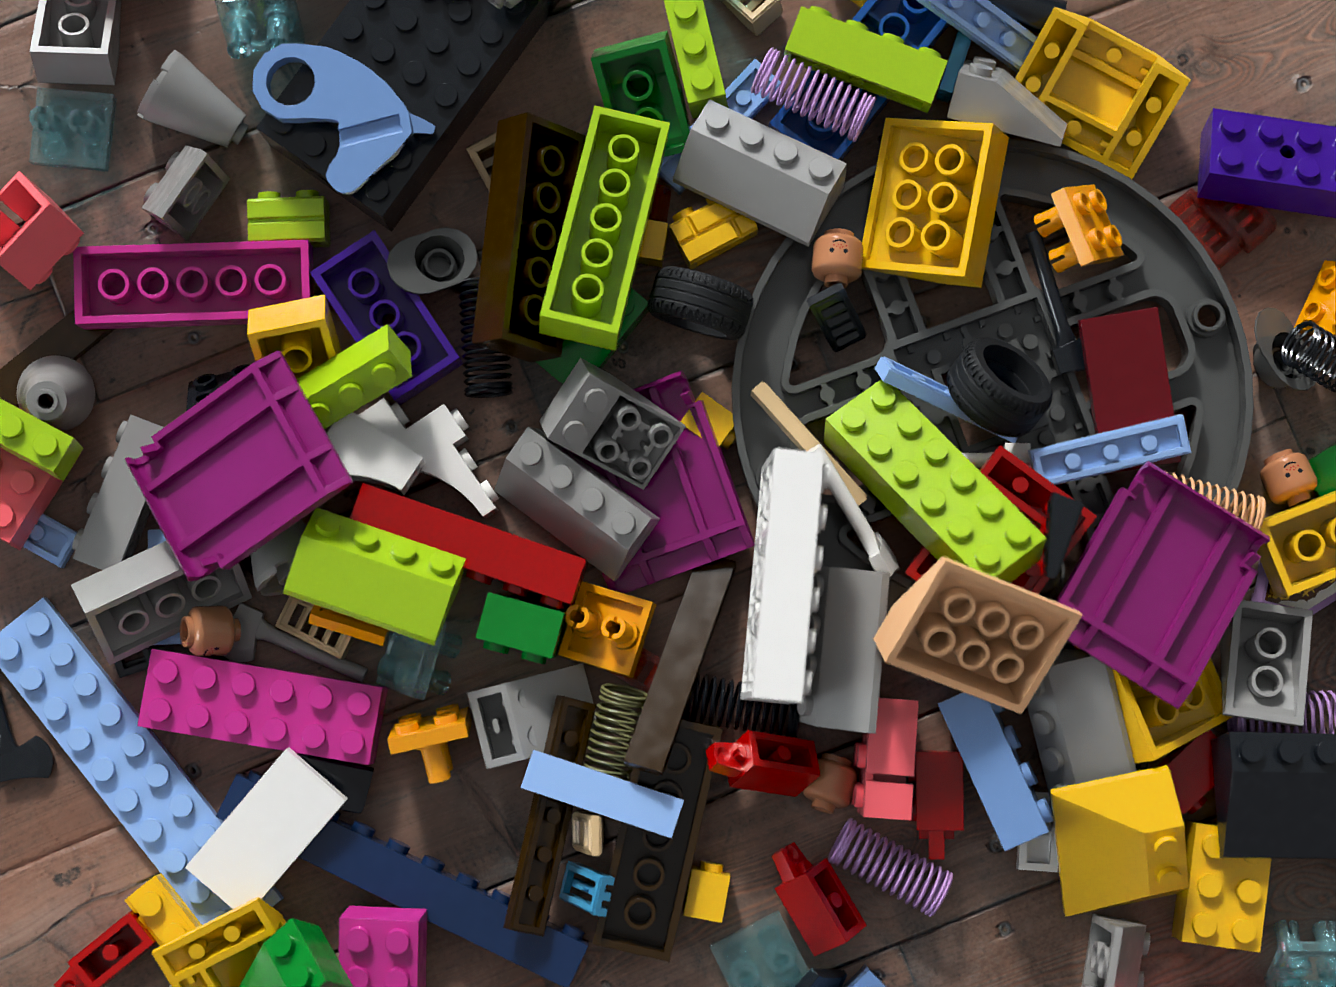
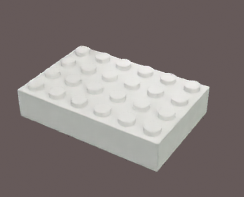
[740,448,830,704]

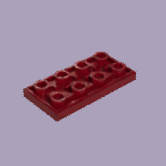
[1078,307,1181,475]

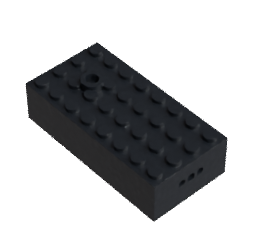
[256,0,560,232]

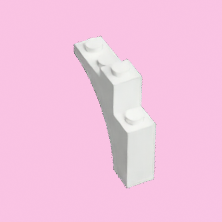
[358,398,499,519]
[324,412,425,496]

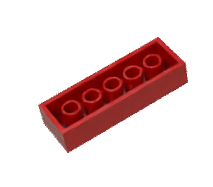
[350,483,589,610]

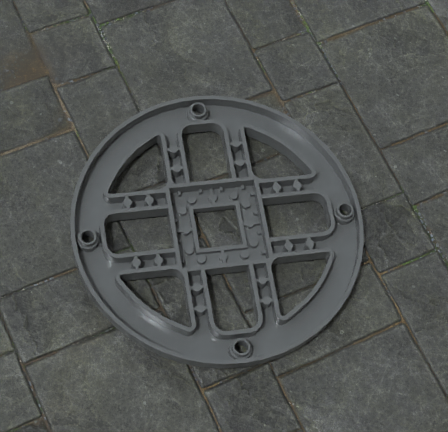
[731,139,1254,647]

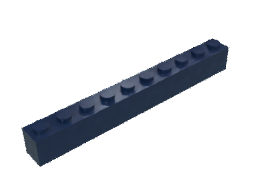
[216,770,590,987]

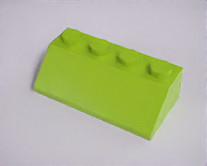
[283,508,466,645]

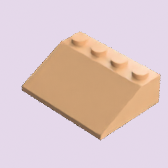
[873,557,1083,714]

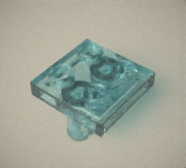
[214,0,305,59]
[29,87,117,172]
[376,624,462,700]
[709,910,809,987]
[1264,920,1336,987]

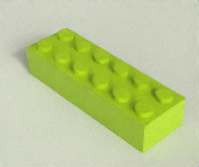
[539,106,670,351]
[824,379,1046,583]

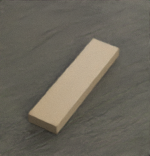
[750,382,867,506]

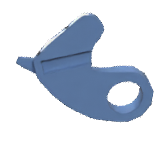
[253,43,436,194]

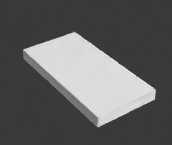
[185,747,348,909]

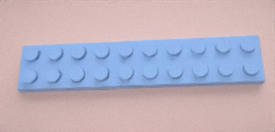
[0,597,284,925]

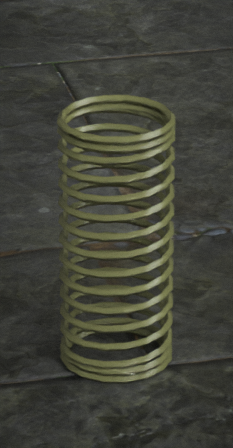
[583,683,648,781]

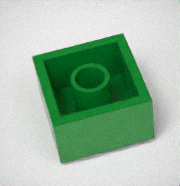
[475,592,566,664]

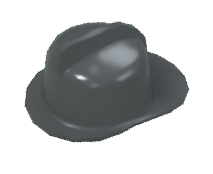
[387,227,477,295]
[1253,307,1317,391]

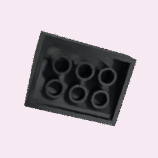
[1211,732,1336,859]

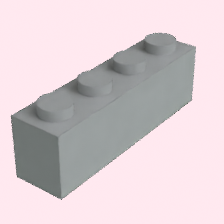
[72,414,164,570]

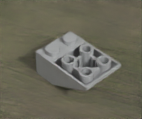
[539,357,686,490]
[467,663,601,769]

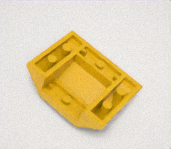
[1015,7,1190,179]
[1050,765,1189,917]
[152,897,286,987]

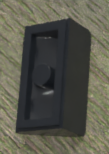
[297,753,374,814]

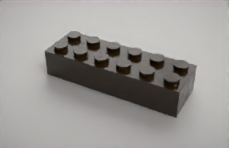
[472,112,586,363]
[593,719,723,962]

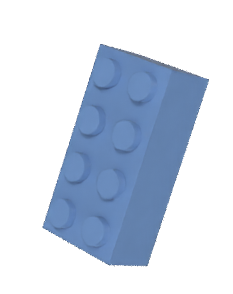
[938,692,1054,851]

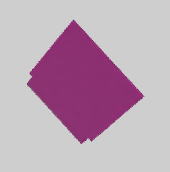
[125,350,353,581]
[567,370,755,594]
[1055,462,1270,709]

